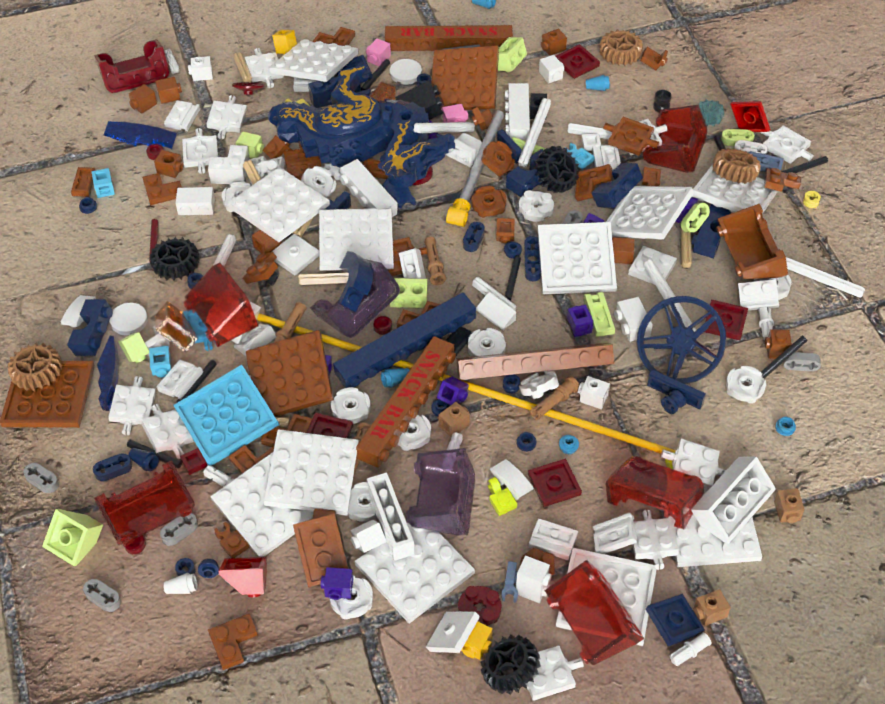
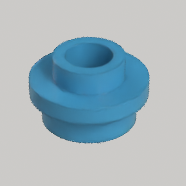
[775,417,796,436]
[559,435,579,454]

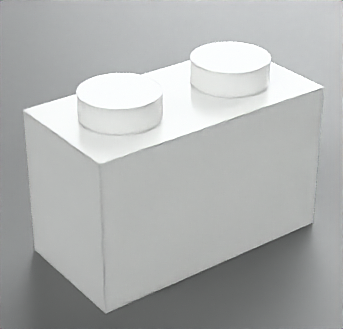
[176,187,215,215]
[614,297,653,342]
[516,555,552,603]

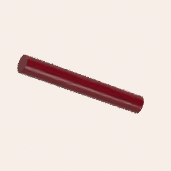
[149,219,158,262]

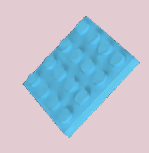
[173,365,279,466]

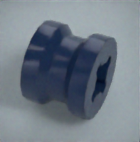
[661,390,686,414]

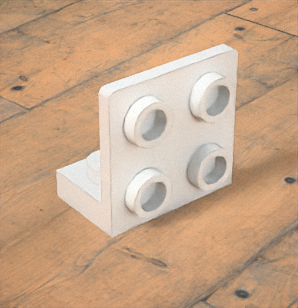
[445,133,482,168]

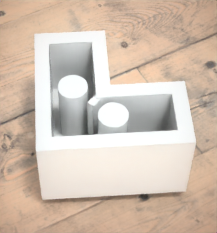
[208,145,250,184]

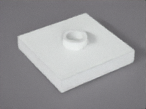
[272,234,320,276]
[426,612,480,653]

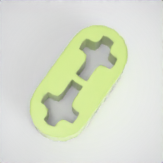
[721,129,754,146]
[681,203,710,233]

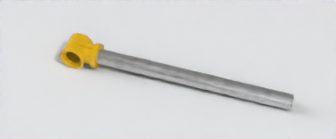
[446,110,504,227]

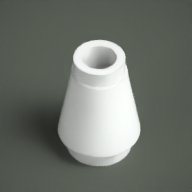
[164,573,198,594]

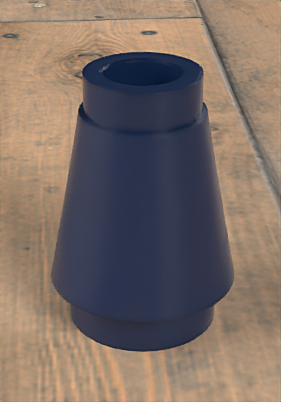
[128,448,159,471]

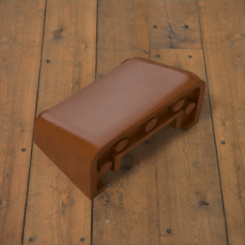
[716,203,788,279]

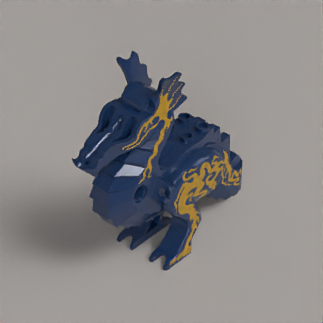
[268,64,455,208]

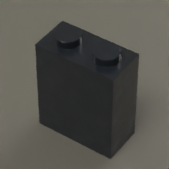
[395,80,444,120]

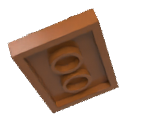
[293,514,348,588]

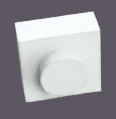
[581,133,601,151]

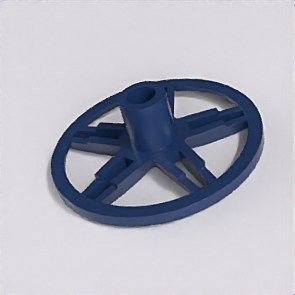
[637,296,726,384]

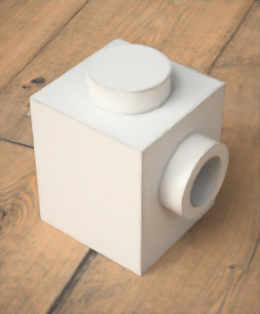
[539,55,564,84]
[188,56,213,81]
[578,376,610,410]
[350,519,387,553]

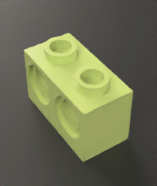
[498,37,527,72]
[389,278,428,308]

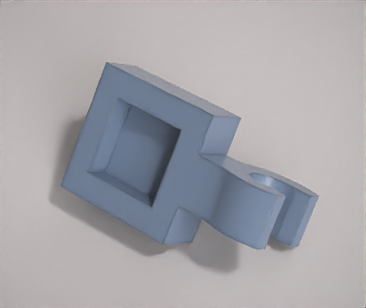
[501,561,518,603]

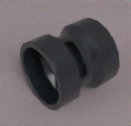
[653,90,672,113]

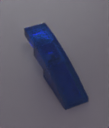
[104,121,177,149]
[97,335,119,411]

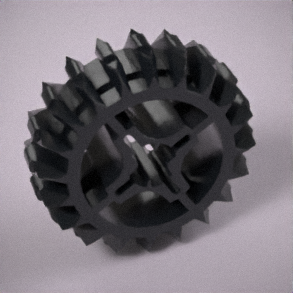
[534,146,580,193]
[150,236,200,281]
[481,634,541,695]

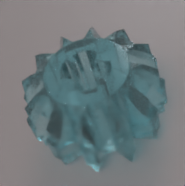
[695,99,724,127]

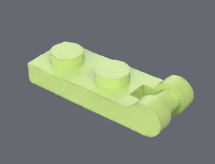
[584,292,615,337]

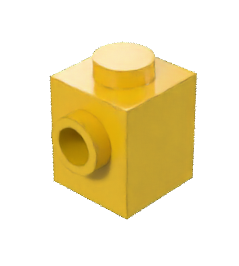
[272,30,297,55]
[461,621,493,660]

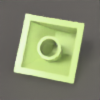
[42,509,103,566]

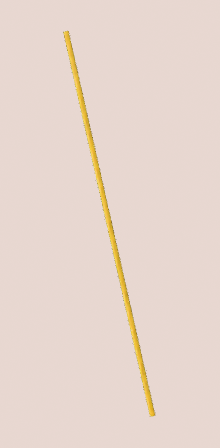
[194,293,676,454]

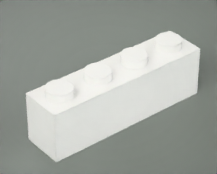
[505,83,530,141]
[339,159,398,217]
[367,473,414,561]

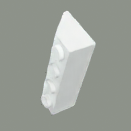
[691,457,776,543]

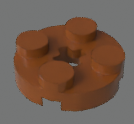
[481,141,515,176]
[471,186,507,218]

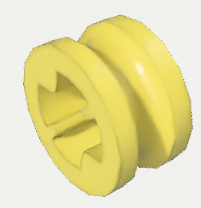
[803,191,821,208]

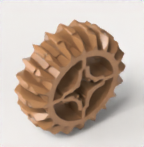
[599,29,643,66]
[713,148,761,184]
[8,343,62,391]

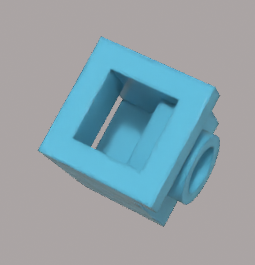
[91,168,115,198]
[149,346,172,377]

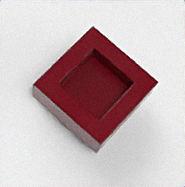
[180,448,207,475]

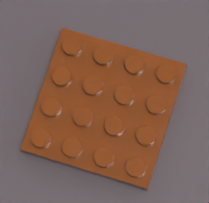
[432,46,499,110]
[246,330,334,417]
[0,361,95,428]

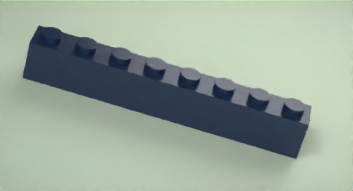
[333,292,476,388]

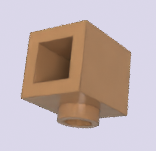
[438,402,470,437]
[774,488,805,523]
[693,589,731,626]

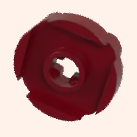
[458,586,502,626]

